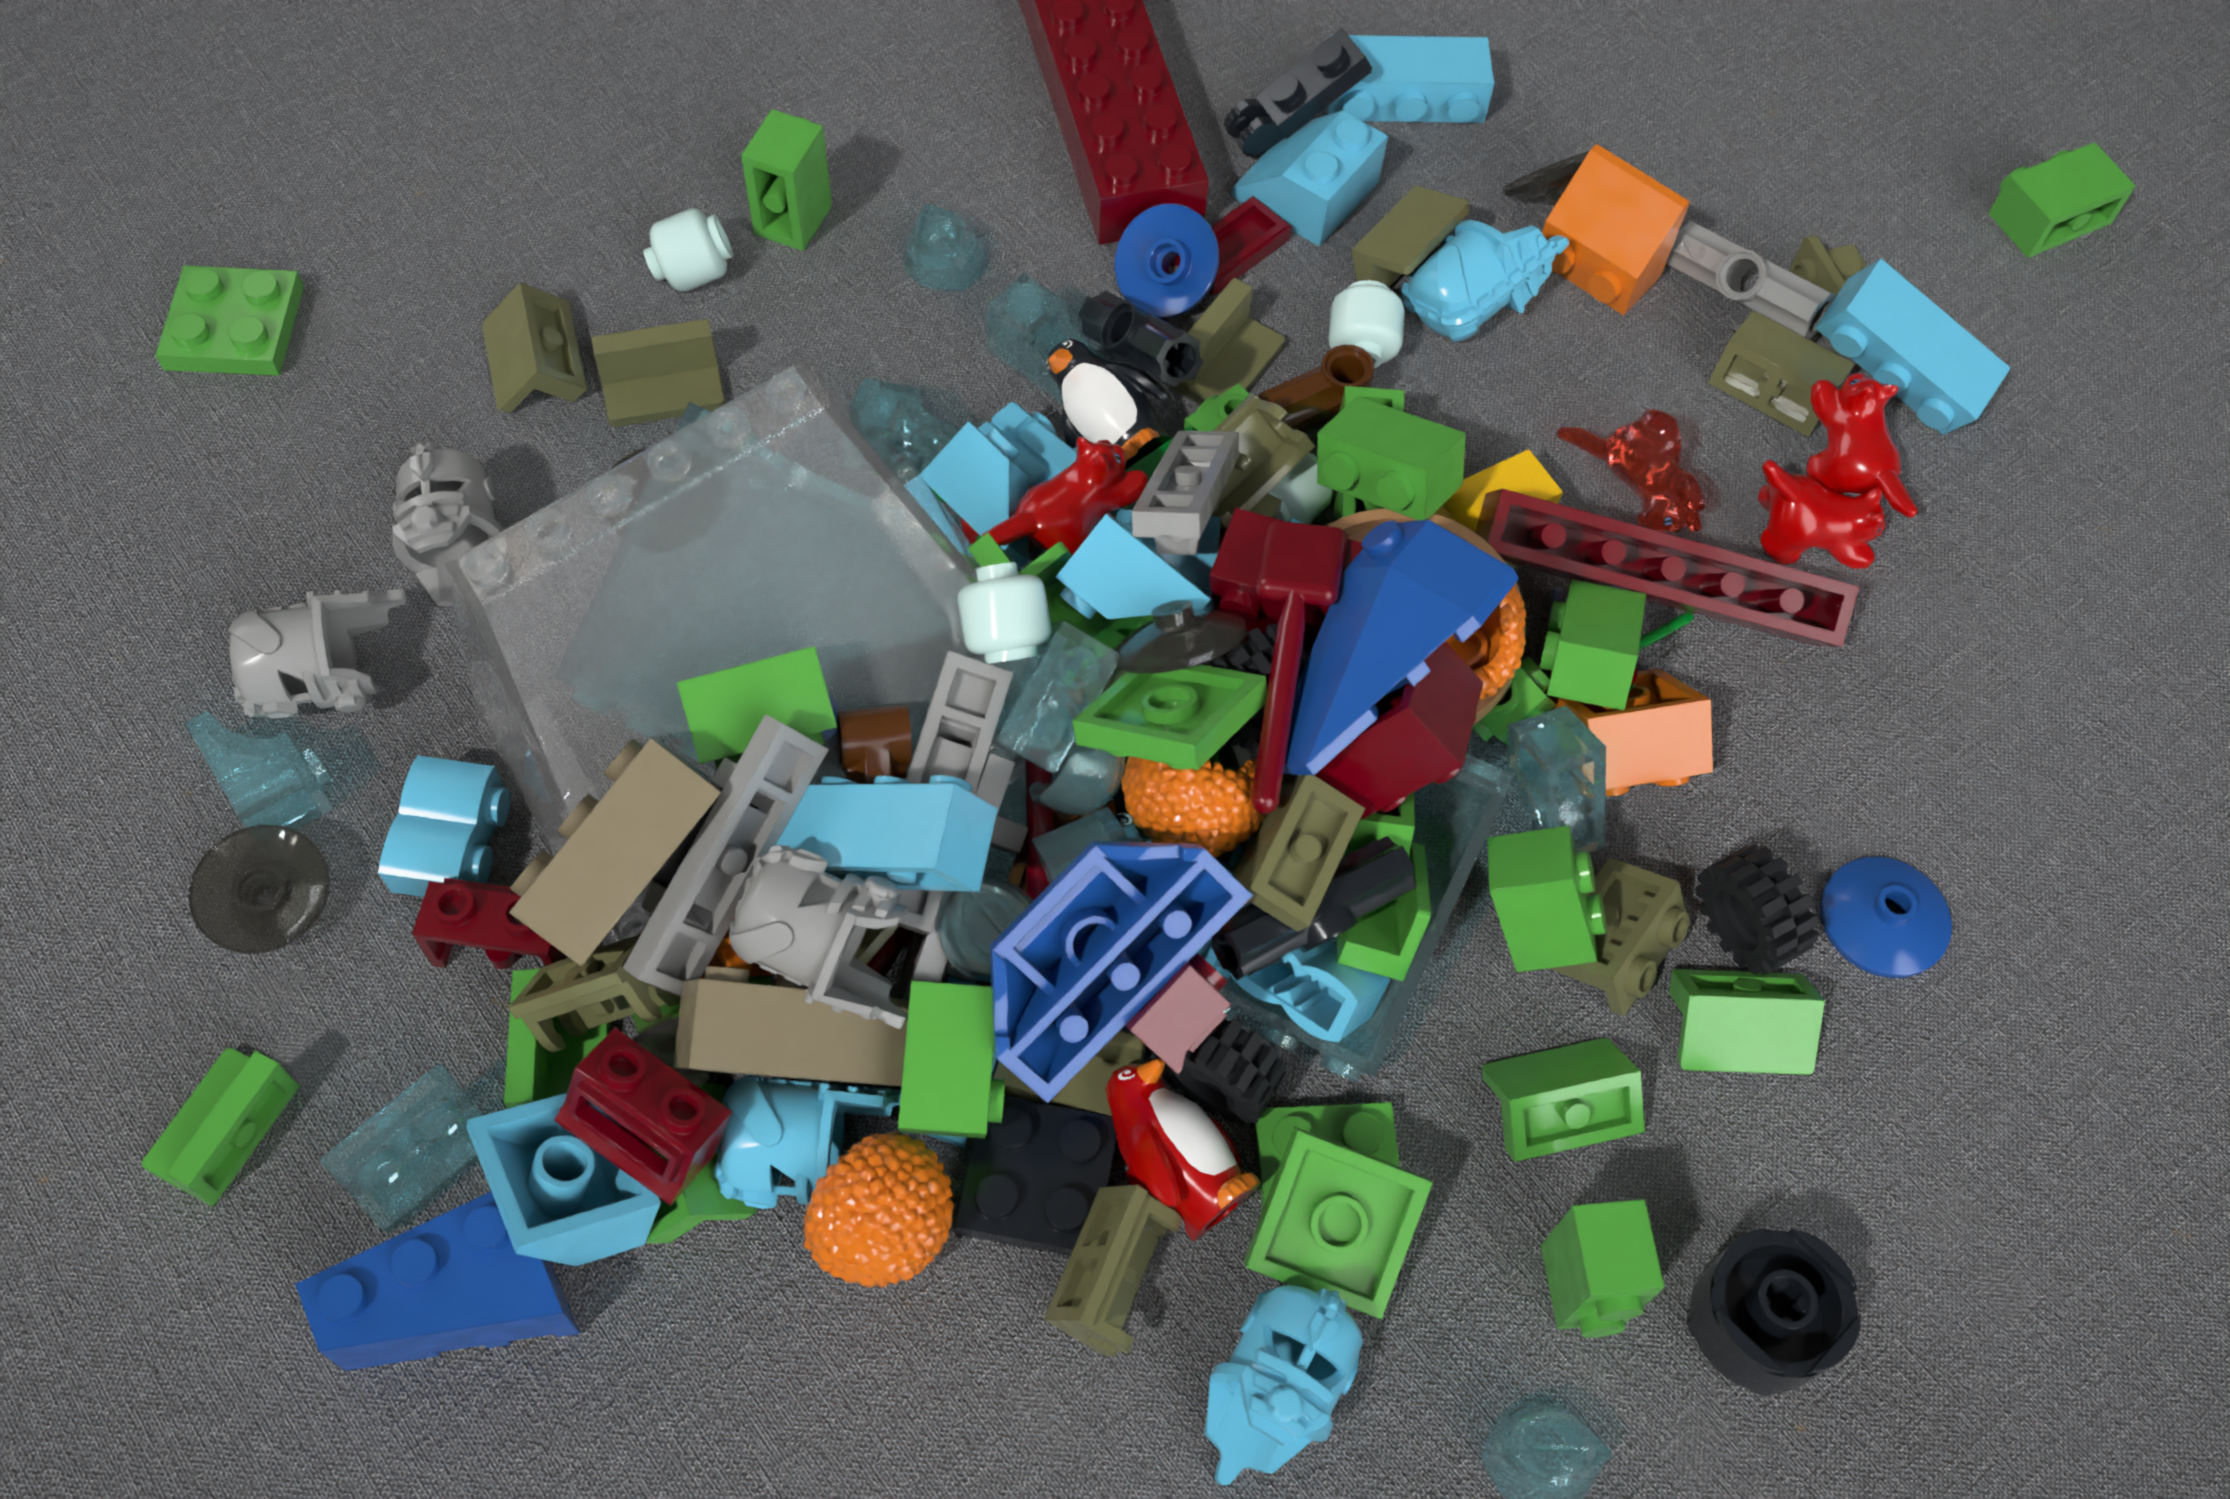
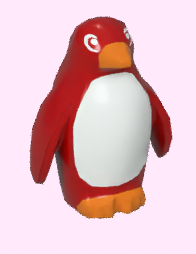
[1105,1058,1261,1242]

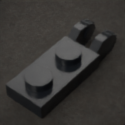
[1223,28,1373,158]

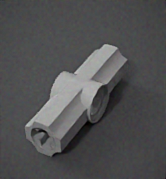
[1666,220,1836,340]

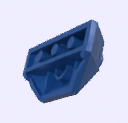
[990,841,1253,1103]

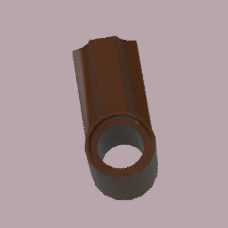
[1259,344,1374,432]
[837,705,912,784]

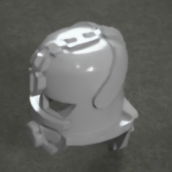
[392,440,510,625]
[228,589,406,719]
[729,844,908,1029]

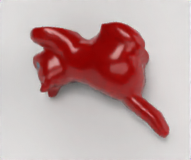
[1806,372,1918,518]
[981,437,1149,556]
[1758,460,1886,569]

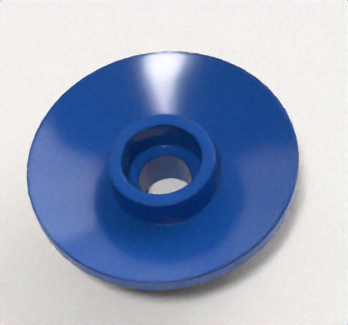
[1115,204,1219,318]
[1820,857,1952,978]

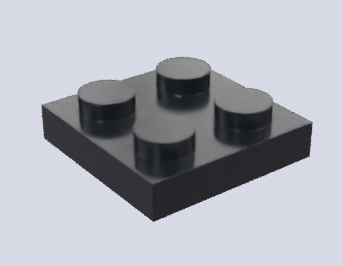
[955,1096,1117,1256]

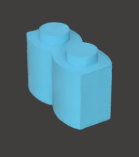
[378,755,510,897]
[1227,940,1390,1042]

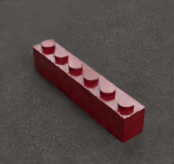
[1475,489,1859,647]

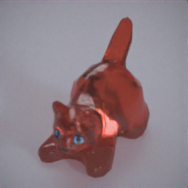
[1556,409,1705,533]

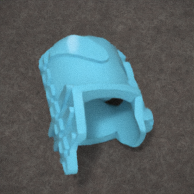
[1401,220,1569,343]
[713,1075,901,1209]
[1204,1285,1363,1486]

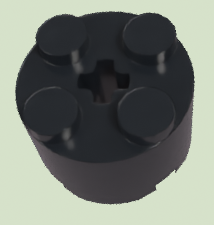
[1686,1228,1861,1396]

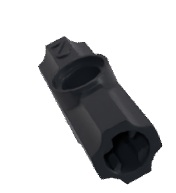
[1078,290,1204,387]
[1212,836,1416,980]

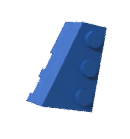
[295,1192,580,1371]

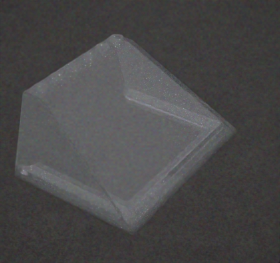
[445,360,1089,946]

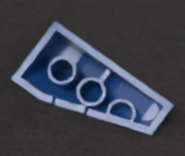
[1283,519,1519,776]

